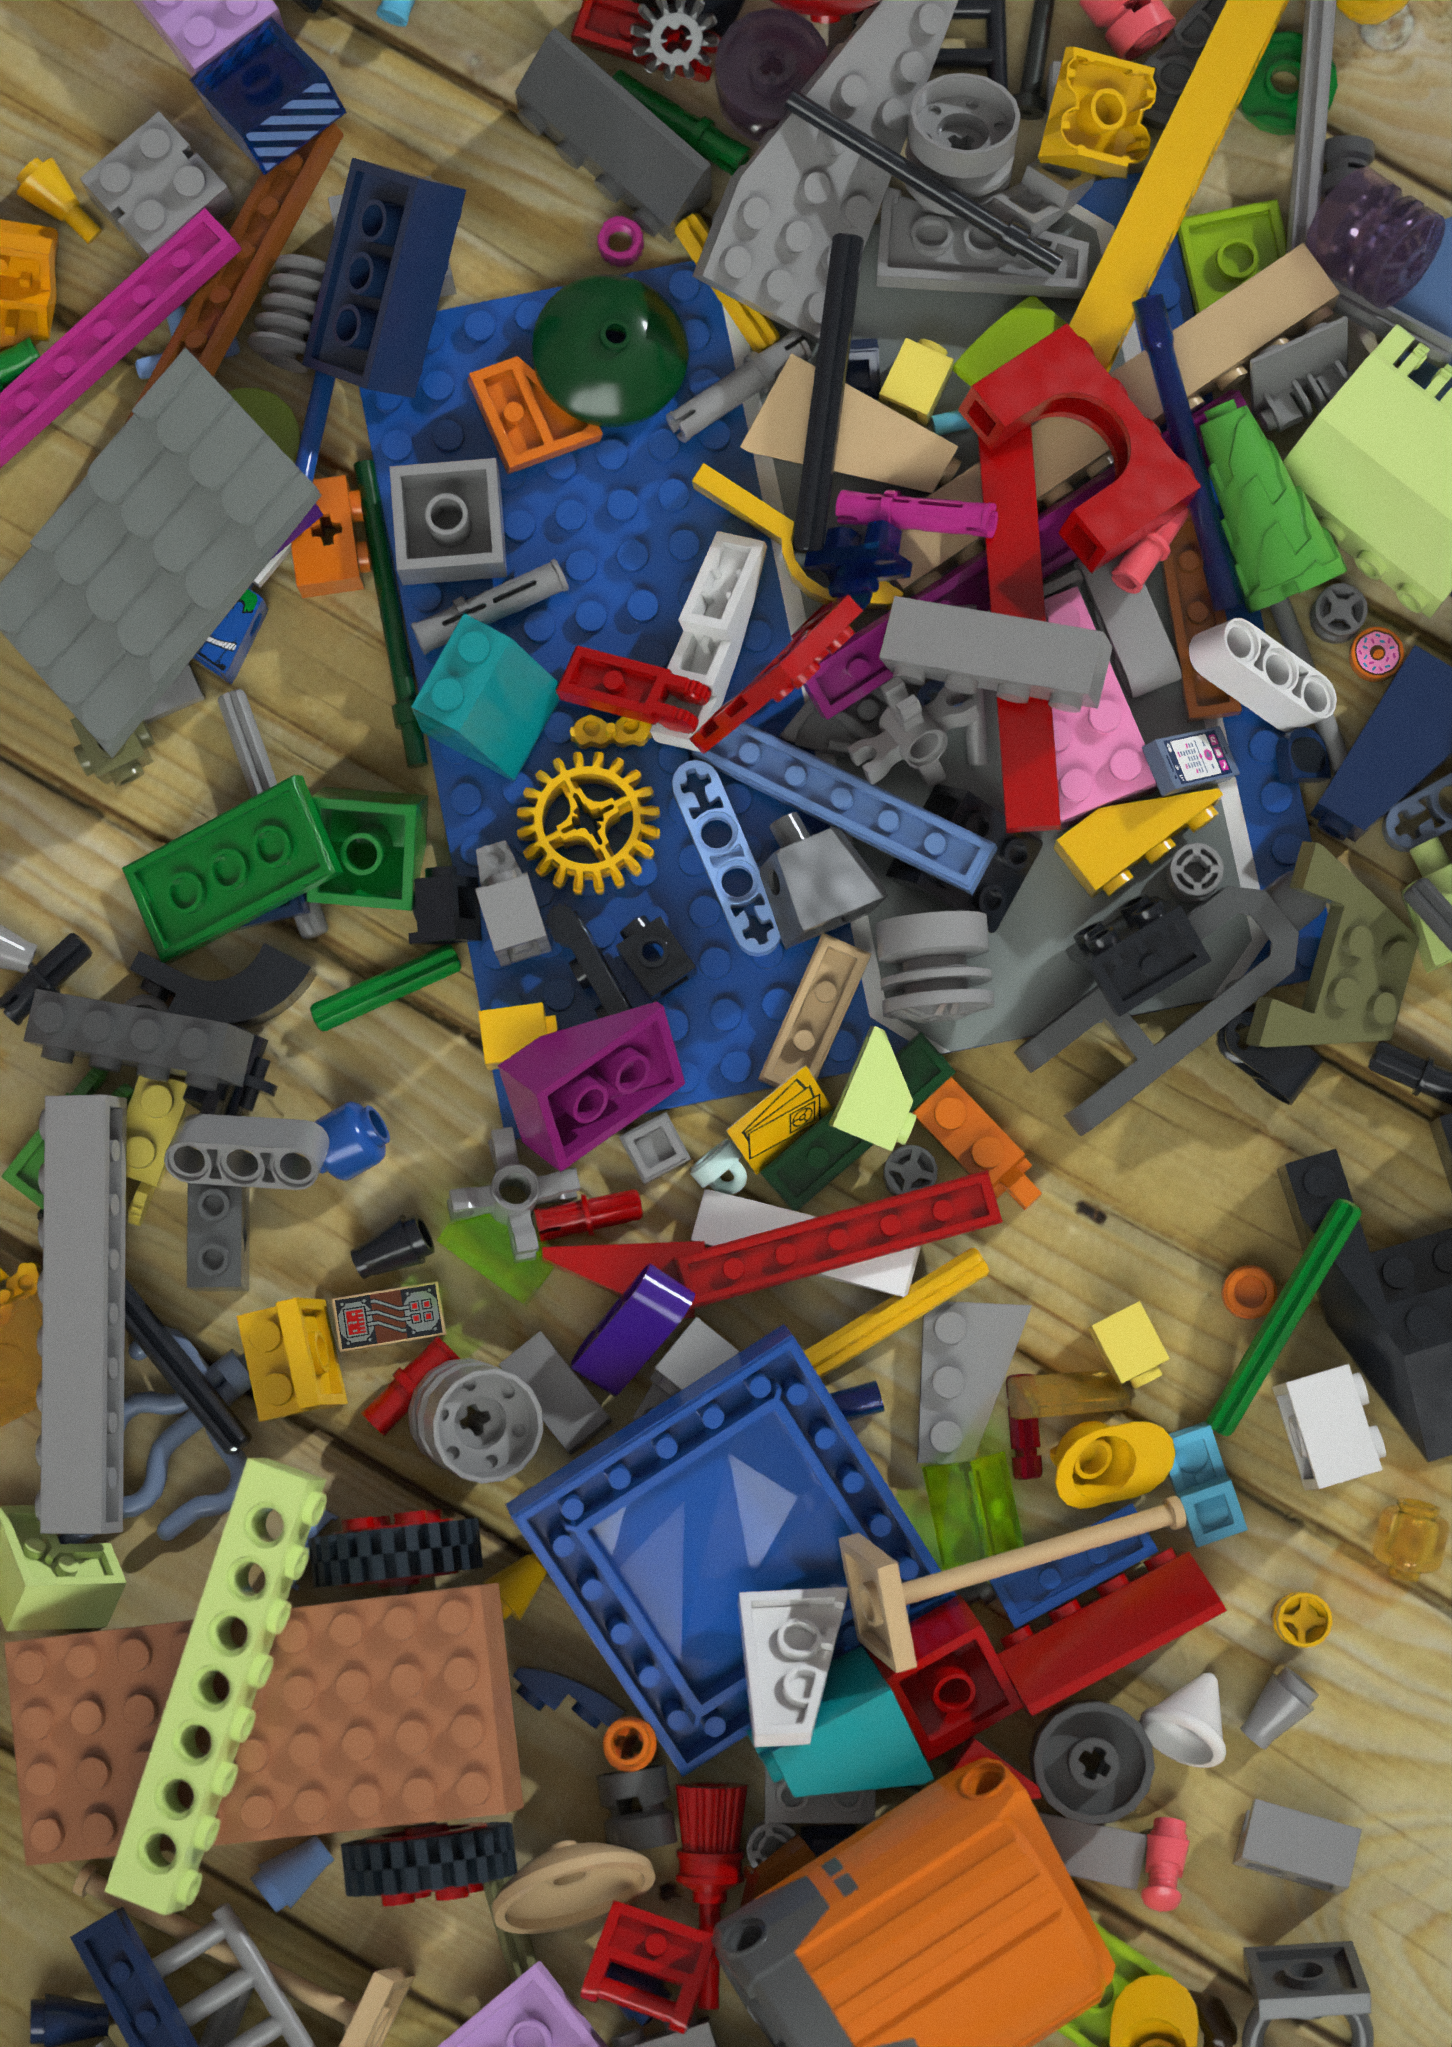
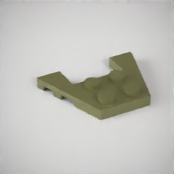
[1246,841,1420,1047]

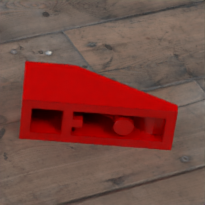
[541,1241,707,1320]

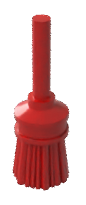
[675,1781,748,2010]

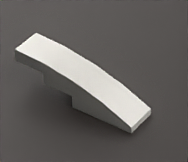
[650,531,767,753]
[691,1189,921,1297]

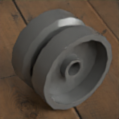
[1028,1699,1155,1825]

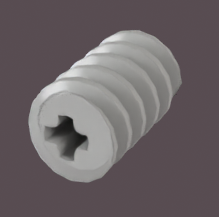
[247,254,327,373]

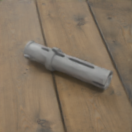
[666,330,812,443]
[411,559,569,655]

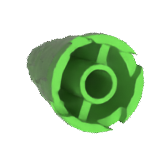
[1200,399,1347,613]

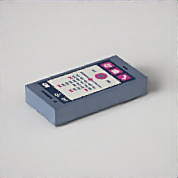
[1142,726,1240,796]

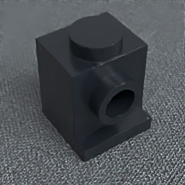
[408,866,482,946]
[616,915,697,1003]

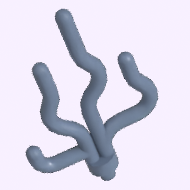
[58,1326,251,1544]

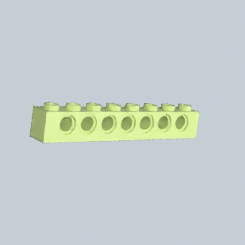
[104,1458,327,1915]

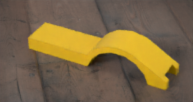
[692,463,904,610]

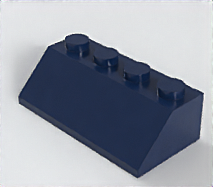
[302,157,466,398]

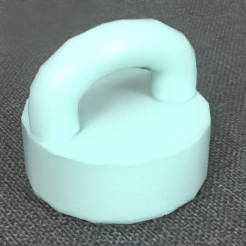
[690,1139,747,1195]

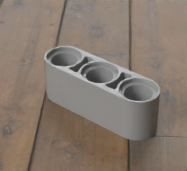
[1073,548,1182,699]
[164,1114,330,1190]

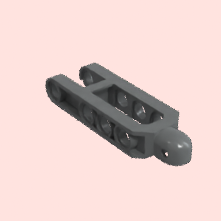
[1014,870,1326,1136]

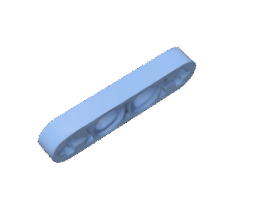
[672,760,781,957]

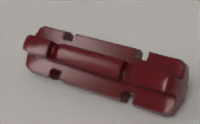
[1006,1373,1043,1480]

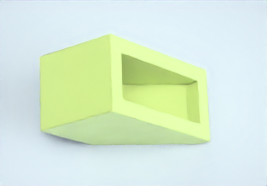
[829,1026,917,1151]

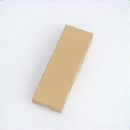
[758,933,871,1088]

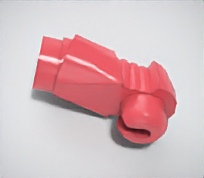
[1141,1817,1190,1912]

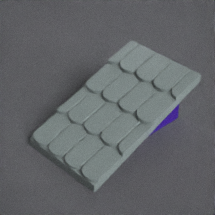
[0,347,323,758]

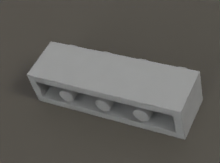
[879,596,1113,713]

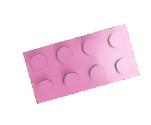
[1044,586,1158,832]

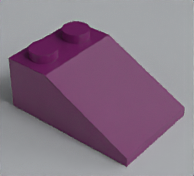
[498,1002,685,1172]

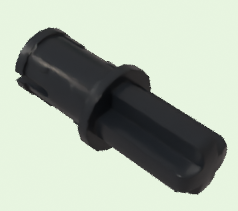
[0,933,92,1026]
[1368,1041,1452,1105]

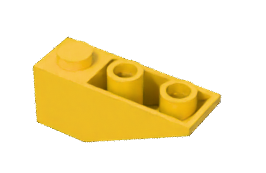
[1053,788,1223,898]

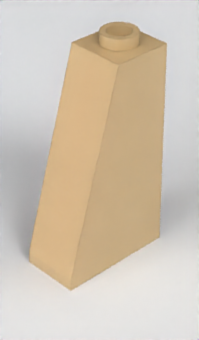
[740,353,962,493]

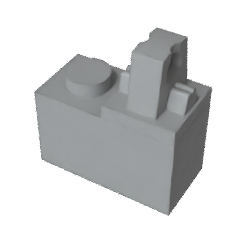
[475,840,552,967]
[633,1317,739,1420]

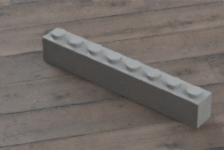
[35,1095,127,1534]

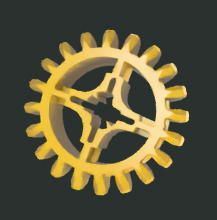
[517,751,660,895]

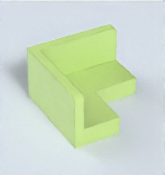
[0,1505,127,1631]

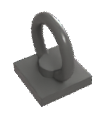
[1242,1941,1374,2047]

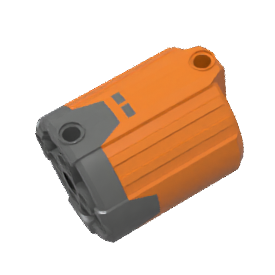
[712,1757,1116,2047]

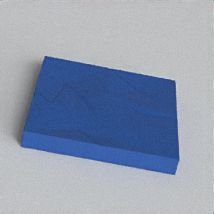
[505,1324,957,1777]

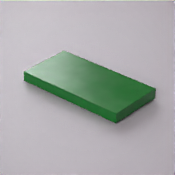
[122,775,344,964]

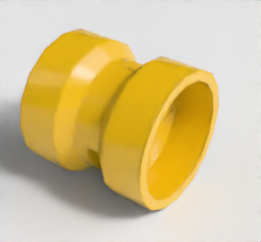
[1271,1592,1333,1648]

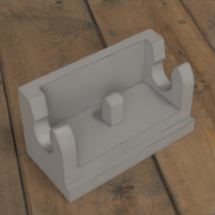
[1233,1799,1362,1895]

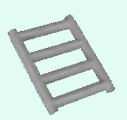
[105,1902,316,2047]

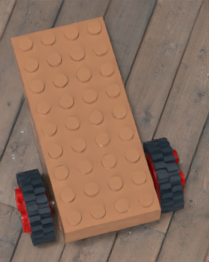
[4,1509,524,1907]

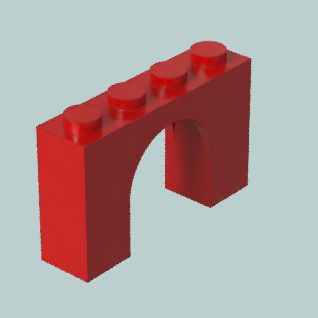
[958,323,1202,574]

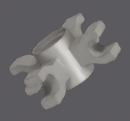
[847,677,980,789]
[447,1127,580,1264]

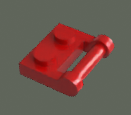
[580,1900,716,2035]

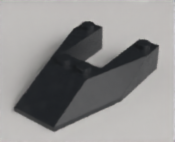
[1277,1113,1452,1462]

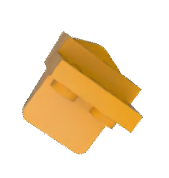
[0,219,59,352]

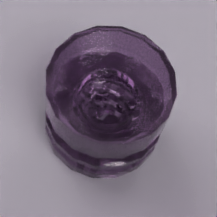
[1305,166,1446,310]

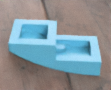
[1168,1421,1248,1548]

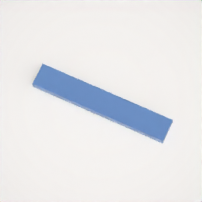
[692,722,998,895]

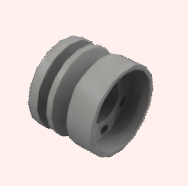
[905,73,1021,217]
[875,911,995,1023]
[408,1358,543,1484]

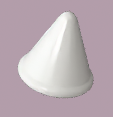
[1139,1673,1226,1768]

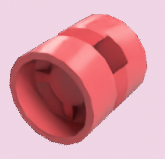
[1079,0,1176,61]

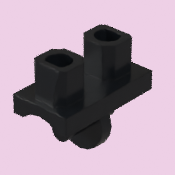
[183,1024,278,1116]

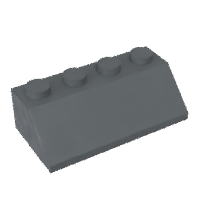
[515,28,712,243]

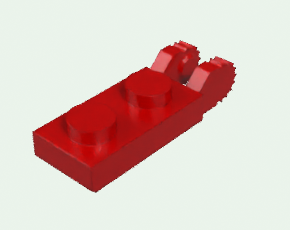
[571,0,723,83]
[556,646,712,734]

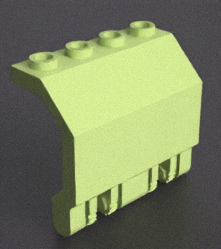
[1283,324,1452,619]

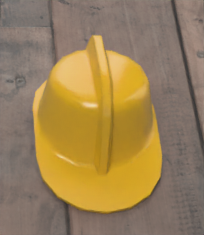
[1050,1421,1176,1509]
[1110,1974,1199,2047]

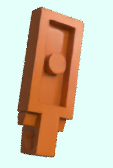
[912,1077,1042,1210]

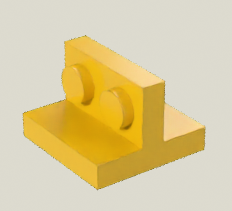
[236,1297,348,1422]

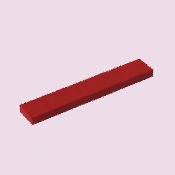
[674,1170,1003,1310]

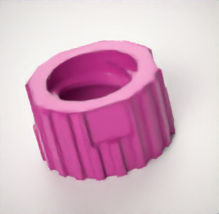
[597,215,644,268]

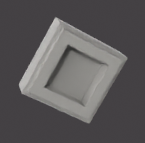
[619,1112,691,1185]

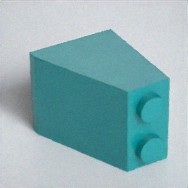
[411,613,560,782]
[745,1646,934,1797]

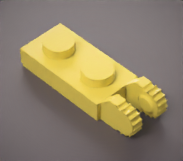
[126,1076,189,1226]

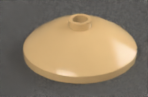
[492,1840,655,1934]

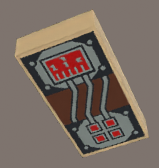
[332,1281,447,1353]

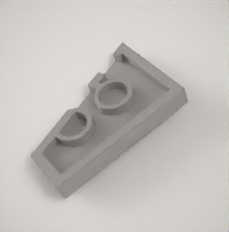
[917,1301,1032,1465]

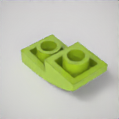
[953,296,1069,387]

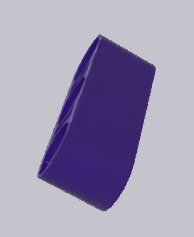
[570,1263,695,1397]

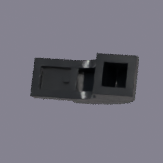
[129,943,317,1028]

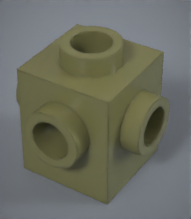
[70,717,155,786]

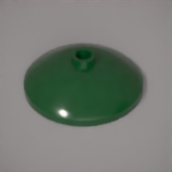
[531,274,689,427]

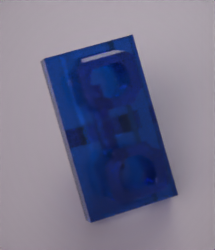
[804,520,913,609]

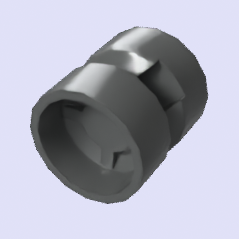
[596,1764,678,1851]

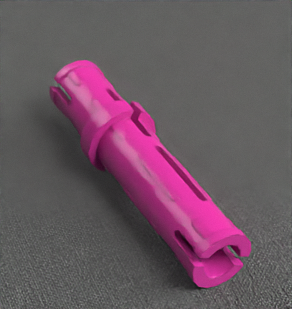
[835,490,998,538]

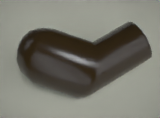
[1186,1988,1238,2047]

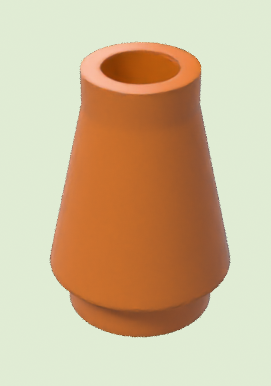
[603,1717,658,1772]

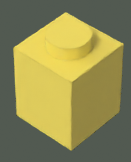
[879,338,954,428]
[1087,1301,1170,1389]

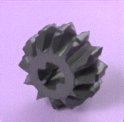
[630,0,719,81]

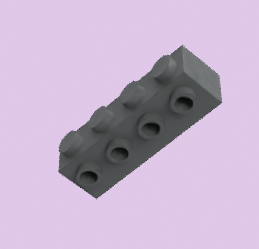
[23,989,254,1091]

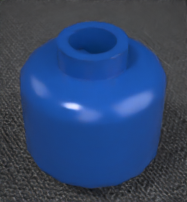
[314,1101,390,1181]

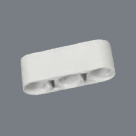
[1189,618,1337,732]

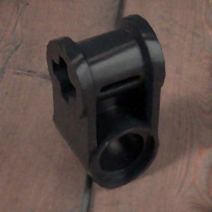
[1216,1012,1323,1105]

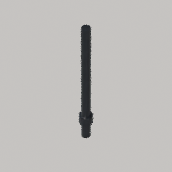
[783,89,1064,275]

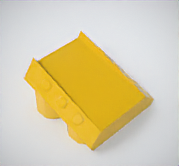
[1038,46,1156,179]

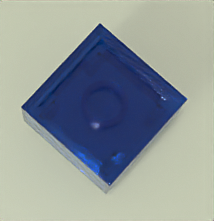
[189,17,347,175]

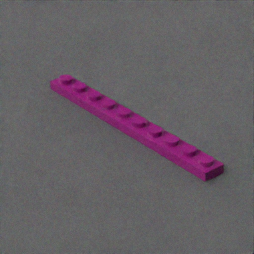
[803,389,1248,720]

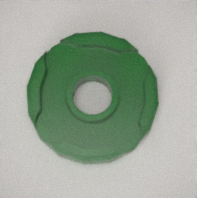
[1238,30,1338,136]

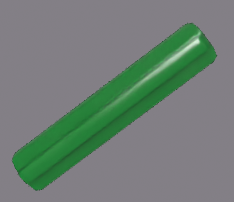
[310,944,461,1031]

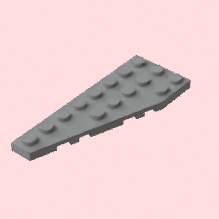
[692,0,958,344]

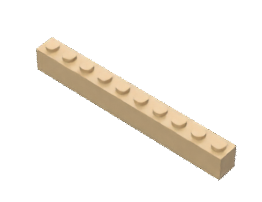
[867,242,1340,598]

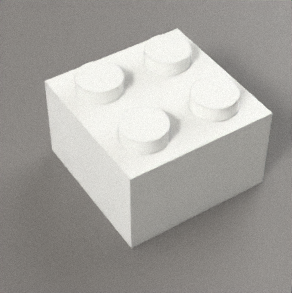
[1272,1364,1386,1490]

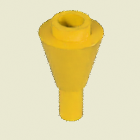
[16,157,102,244]
[481,1552,547,1621]

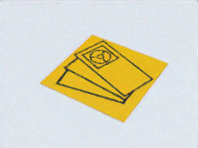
[726,1065,832,1175]

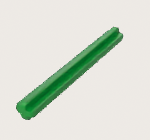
[1206,1198,1362,1437]

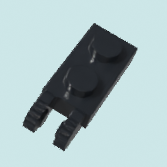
[545,904,633,1019]

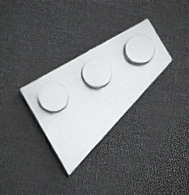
[738,1587,848,1747]

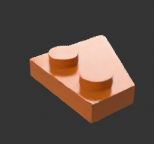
[467,356,603,474]

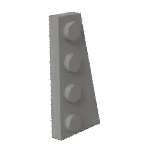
[876,187,1089,299]

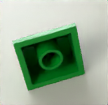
[307,787,428,911]

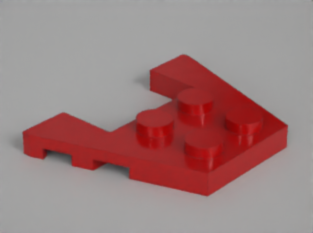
[689,595,863,754]

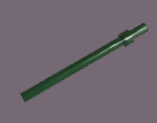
[354,460,428,769]

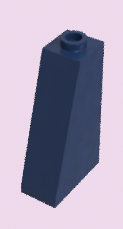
[1310,645,1452,842]

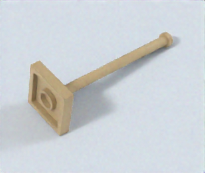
[838,1496,1186,1673]
[72,1862,415,2047]

